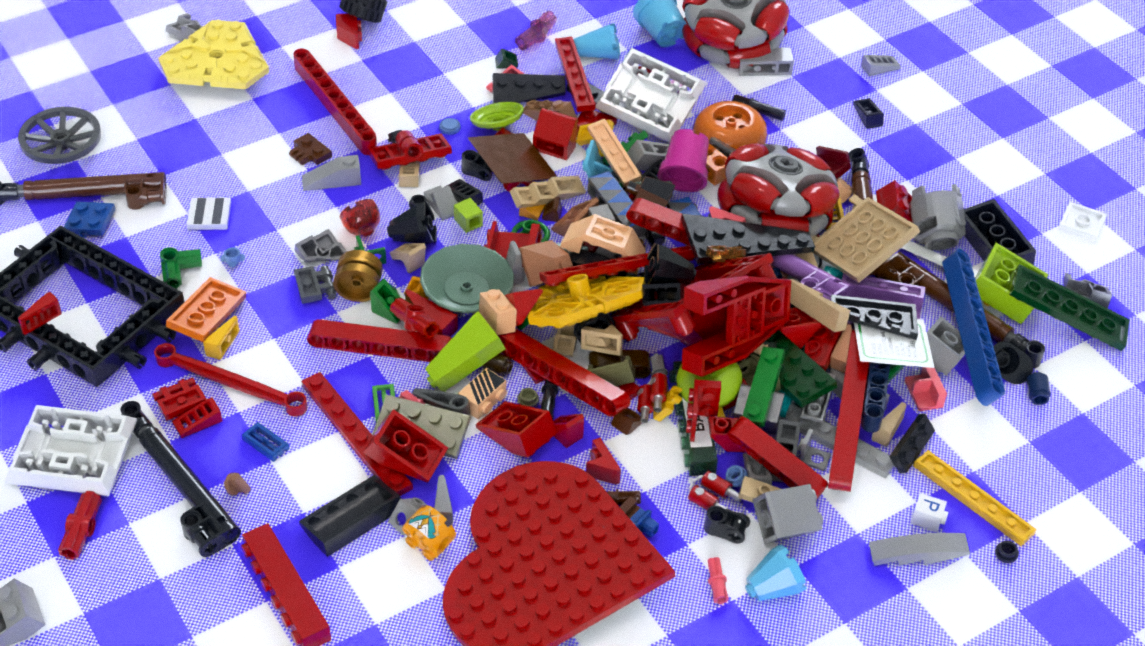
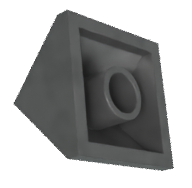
[733,384,785,435]

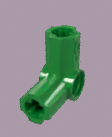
[160,247,202,289]

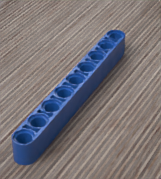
[942,248,1005,406]

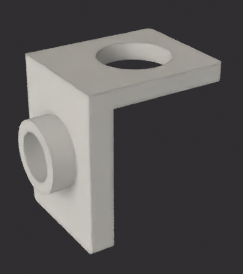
[798,428,831,471]
[388,497,427,535]

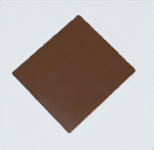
[468,133,558,183]

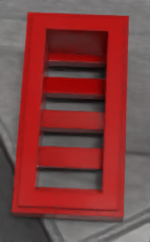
[18,292,62,335]
[172,397,222,438]

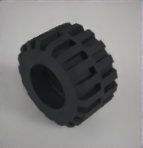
[339,0,388,23]

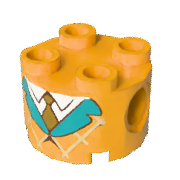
[402,505,456,561]

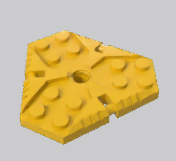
[528,274,645,328]

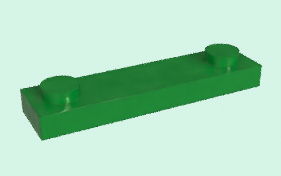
[742,346,785,427]

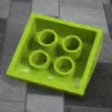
[975,243,1049,324]

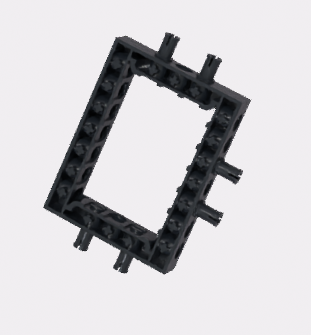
[0,225,185,387]

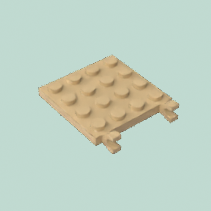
[811,194,920,283]

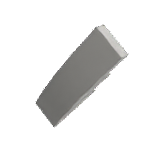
[869,533,971,566]

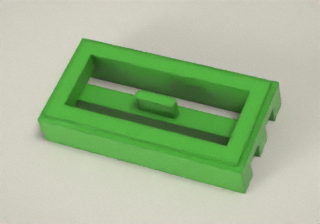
[372,384,395,423]

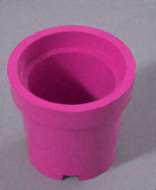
[657,129,709,192]

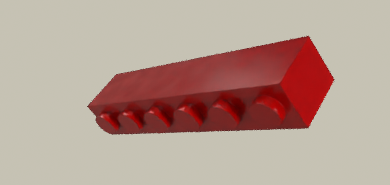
[241,523,331,646]

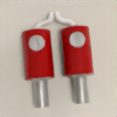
[637,373,668,423]
[688,470,742,510]

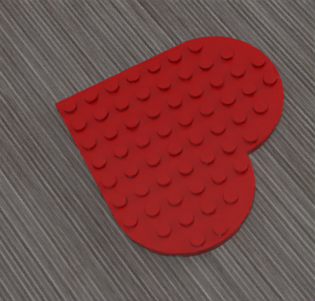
[443,461,676,646]

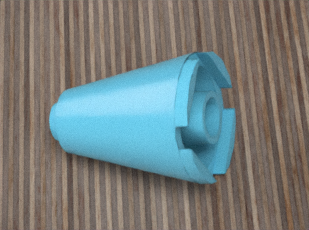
[573,23,620,59]

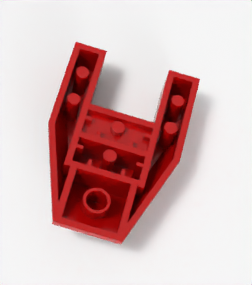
[682,276,792,377]

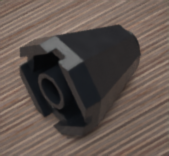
[387,203,437,244]
[644,243,696,285]

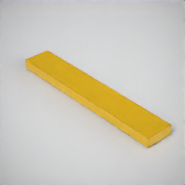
[913,450,1037,547]

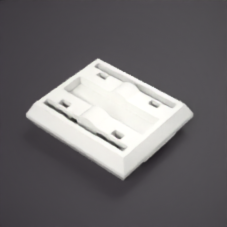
[595,47,707,143]
[5,405,137,496]

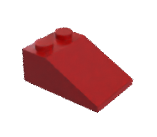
[475,401,557,458]
[363,409,449,482]

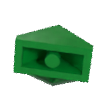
[370,278,401,324]

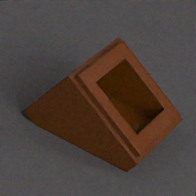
[611,408,642,435]

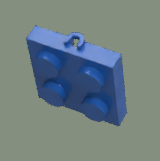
[64,201,116,238]

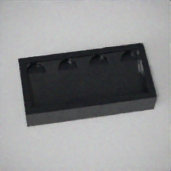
[299,475,401,557]

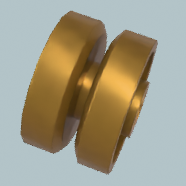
[333,250,383,302]

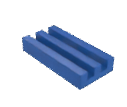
[242,422,290,462]

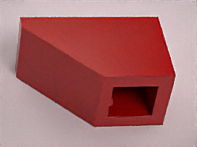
[336,13,362,49]
[708,416,746,453]

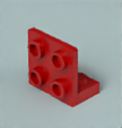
[686,379,721,442]

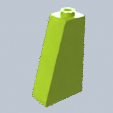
[425,311,506,392]

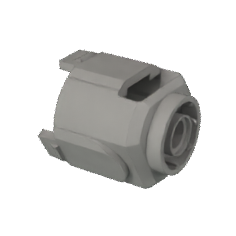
[910,184,966,250]

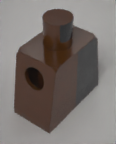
[625,176,676,207]

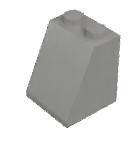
[752,484,823,545]

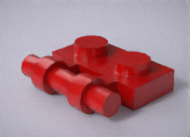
[152,377,207,421]

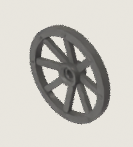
[18,106,101,164]

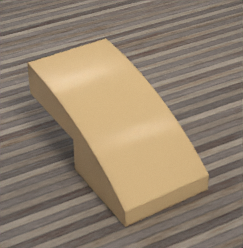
[552,324,577,357]

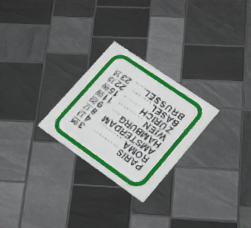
[854,319,934,368]

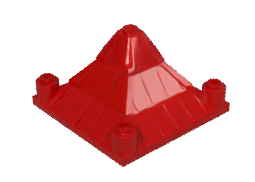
[611,253,776,347]

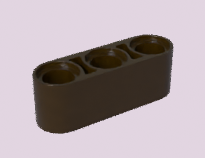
[588,350,651,379]

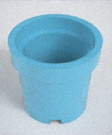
[633,0,686,47]

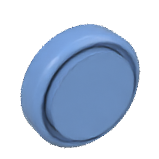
[439,118,461,135]

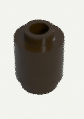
[482,353,513,377]

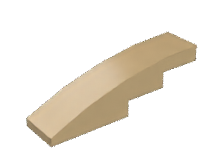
[509,175,586,208]

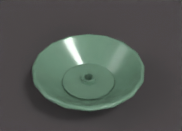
[420,244,514,314]

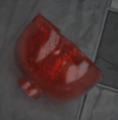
[339,199,380,237]

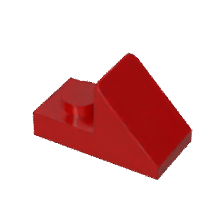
[586,437,621,485]

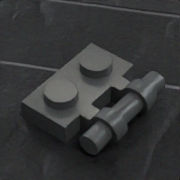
[294,265,336,304]

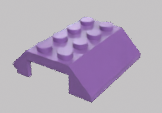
[842,273,925,329]

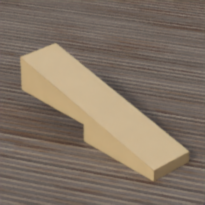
[789,279,851,332]

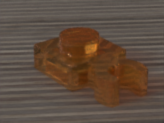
[706,246,746,262]

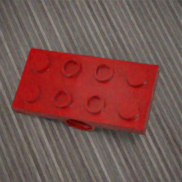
[368,130,452,170]

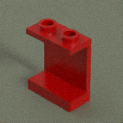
[484,221,542,267]

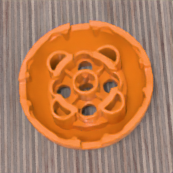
[693,101,767,149]

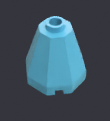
[745,545,807,601]

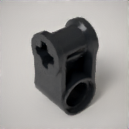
[461,150,493,181]
[704,506,751,544]

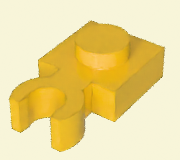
[653,385,682,422]

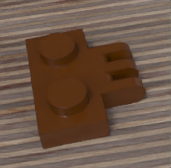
[289,133,332,165]

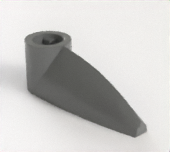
[412,388,472,418]

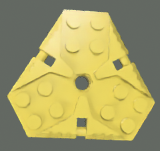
[158,20,269,89]

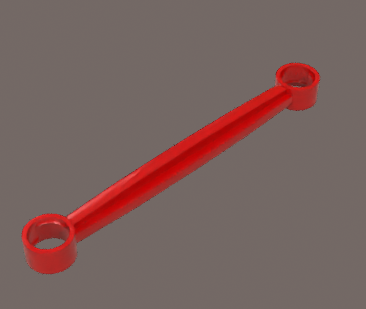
[154,343,308,417]

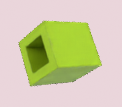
[453,198,483,233]

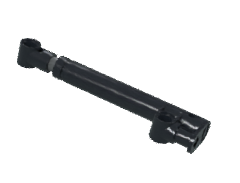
[120,401,241,557]

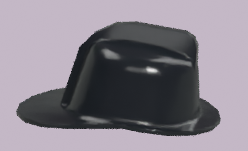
[993,341,1033,384]

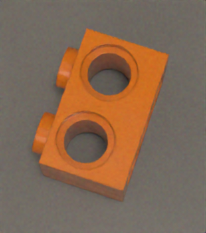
[706,143,727,186]

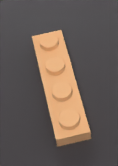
[588,119,641,187]

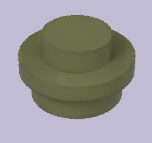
[517,388,539,407]

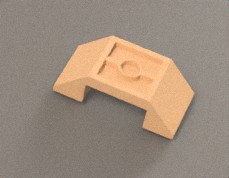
[560,214,646,275]

